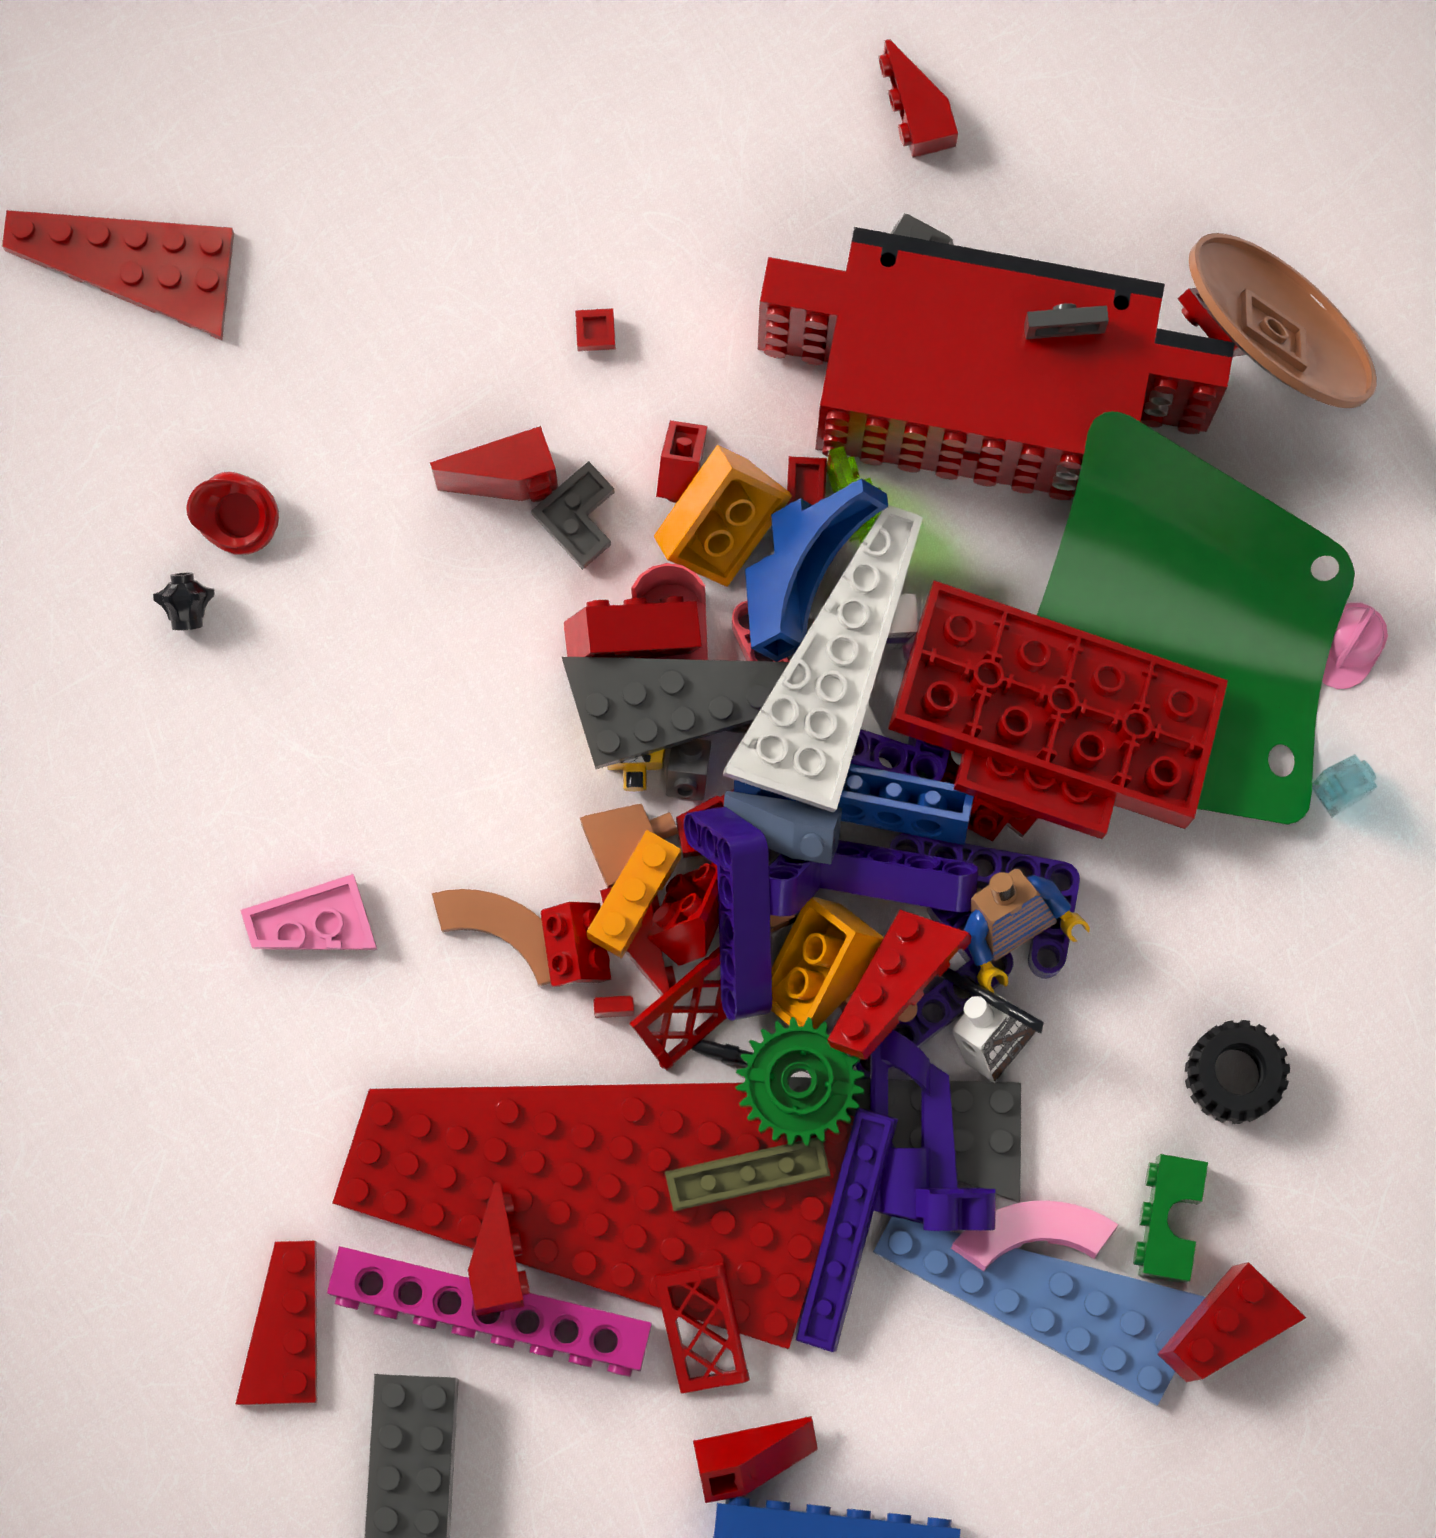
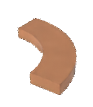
[431,889,551,987]

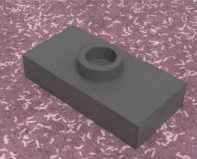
[1024,303,1109,339]

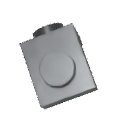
[666,739,711,800]

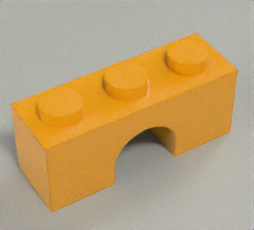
[586,830,681,959]

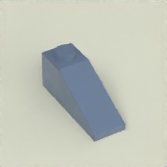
[724,791,842,864]

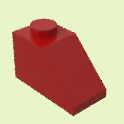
[656,420,707,503]

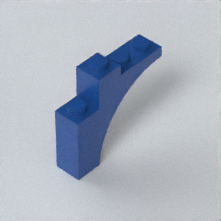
[745,479,888,662]

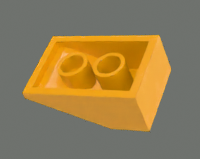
[771,897,884,1029]

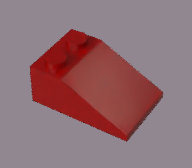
[430,426,558,502]

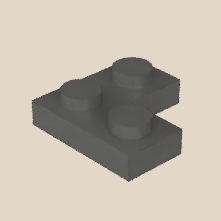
[531,461,615,570]

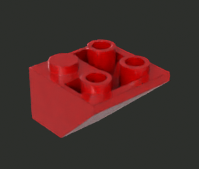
[647,863,719,966]

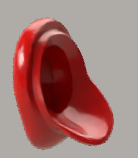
[186,472,279,555]

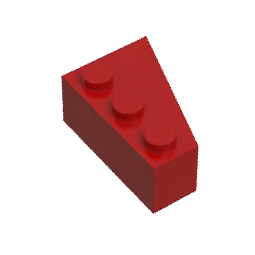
[564,596,702,659]
[1157,1262,1307,1382]

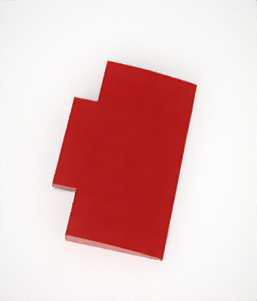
[888,580,1228,839]

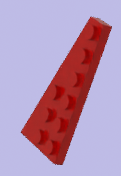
[2,210,234,341]

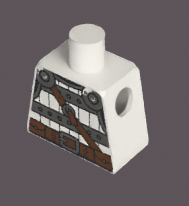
[952,992,1036,1083]

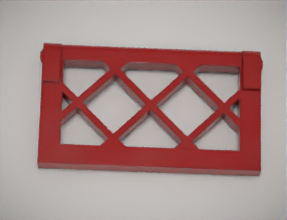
[629,946,727,1071]
[655,1263,750,1394]

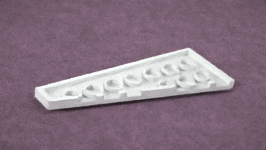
[722,505,923,812]

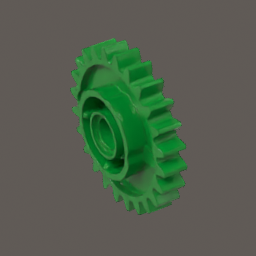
[736,1017,865,1147]

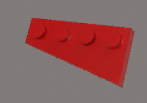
[827,910,972,1060]
[235,1241,317,1405]

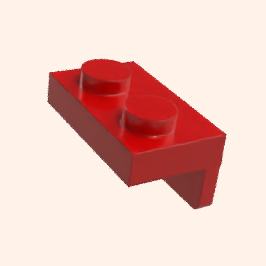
[541,902,612,987]

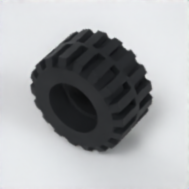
[1184,1020,1290,1124]

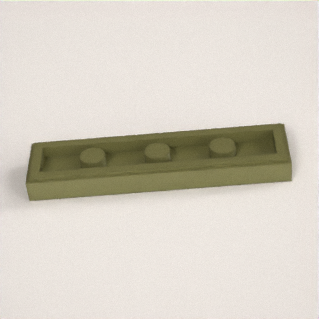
[665,1137,830,1211]

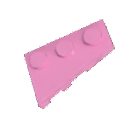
[240,874,378,950]

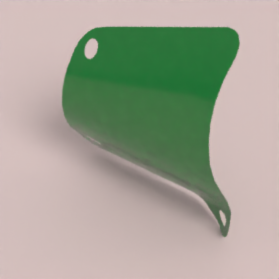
[1037,411,1355,825]

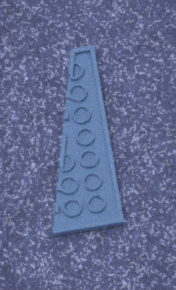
[873,1216,1205,1406]

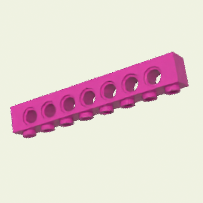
[327,1246,652,1377]

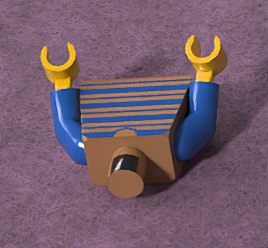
[963,869,1090,993]

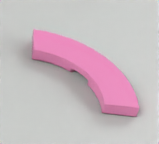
[951,1201,1118,1272]

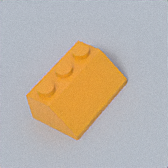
[654,444,792,587]

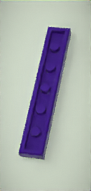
[796,1108,898,1352]

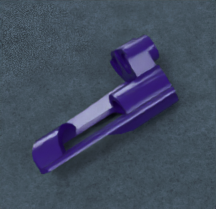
[870,1030,996,1231]

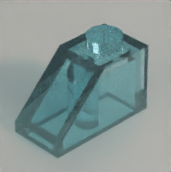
[1312,754,1377,818]

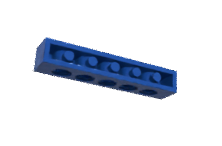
[733,764,974,845]

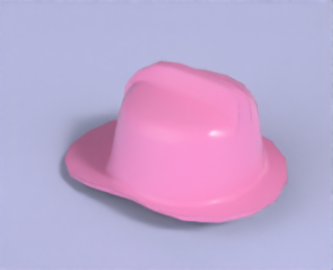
[1322,603,1388,689]

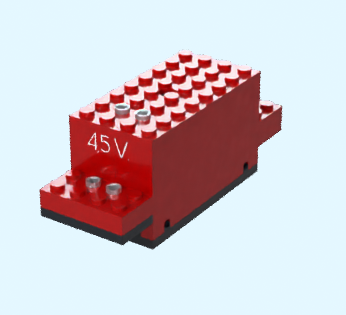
[757,227,1235,501]

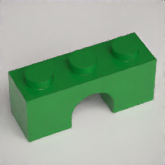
[1133,1154,1208,1284]

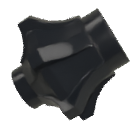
[153,572,215,630]

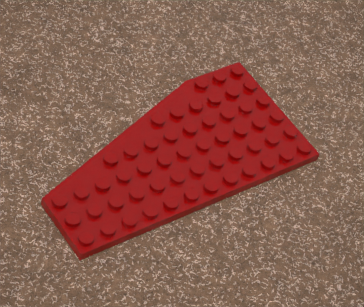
[332,1083,855,1349]

